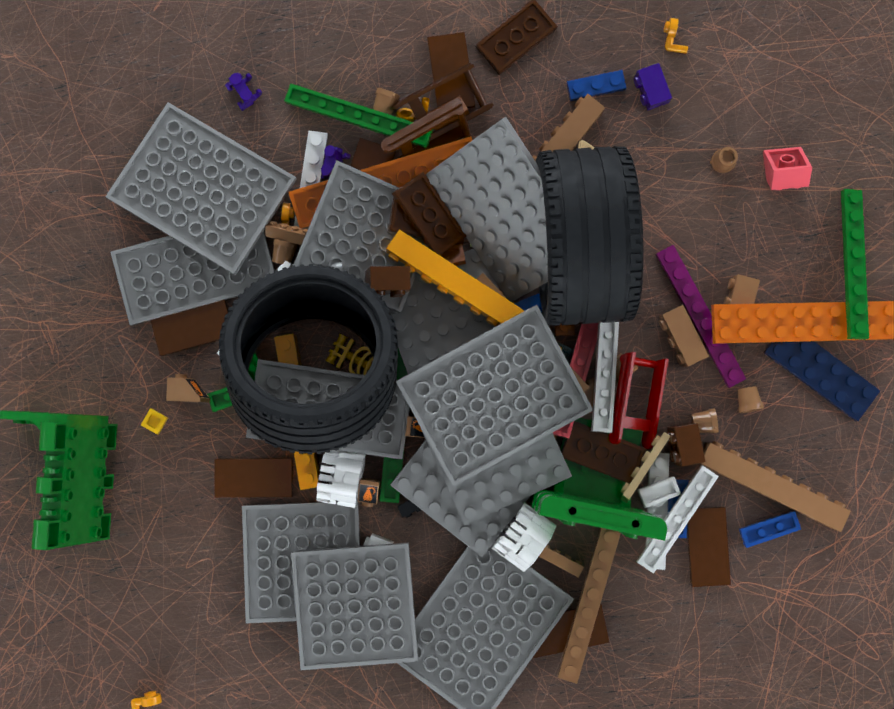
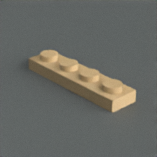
[620,432,671,503]

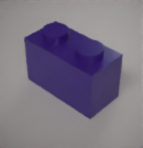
[634,63,672,111]

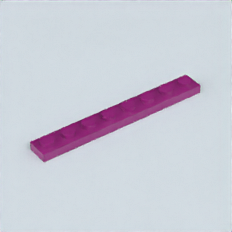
[655,245,746,388]

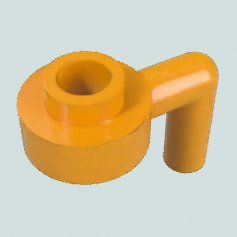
[664,18,688,54]
[396,97,430,122]
[281,202,294,225]
[131,691,162,709]

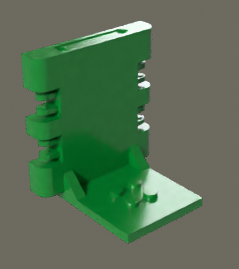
[0,410,118,550]
[530,418,667,541]

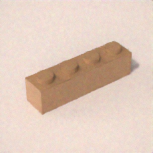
[265,221,308,245]
[539,544,584,578]

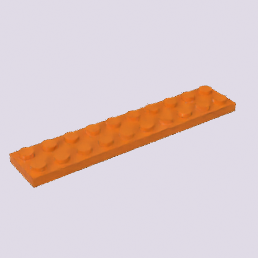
[288,136,472,228]
[711,301,894,344]

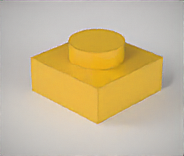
[141,408,168,435]

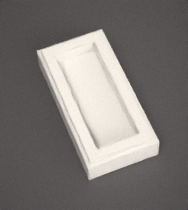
[637,476,681,508]

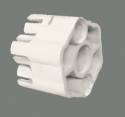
[316,450,366,508]
[492,502,557,572]

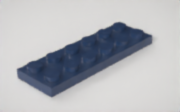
[763,341,880,421]

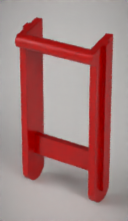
[609,352,669,449]

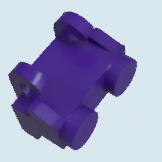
[225,72,262,111]
[321,145,351,180]

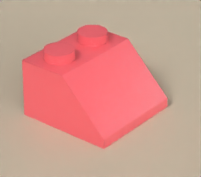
[763,147,812,190]

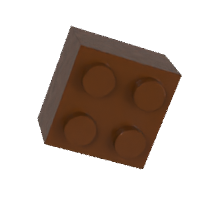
[365,266,411,298]
[666,423,705,466]

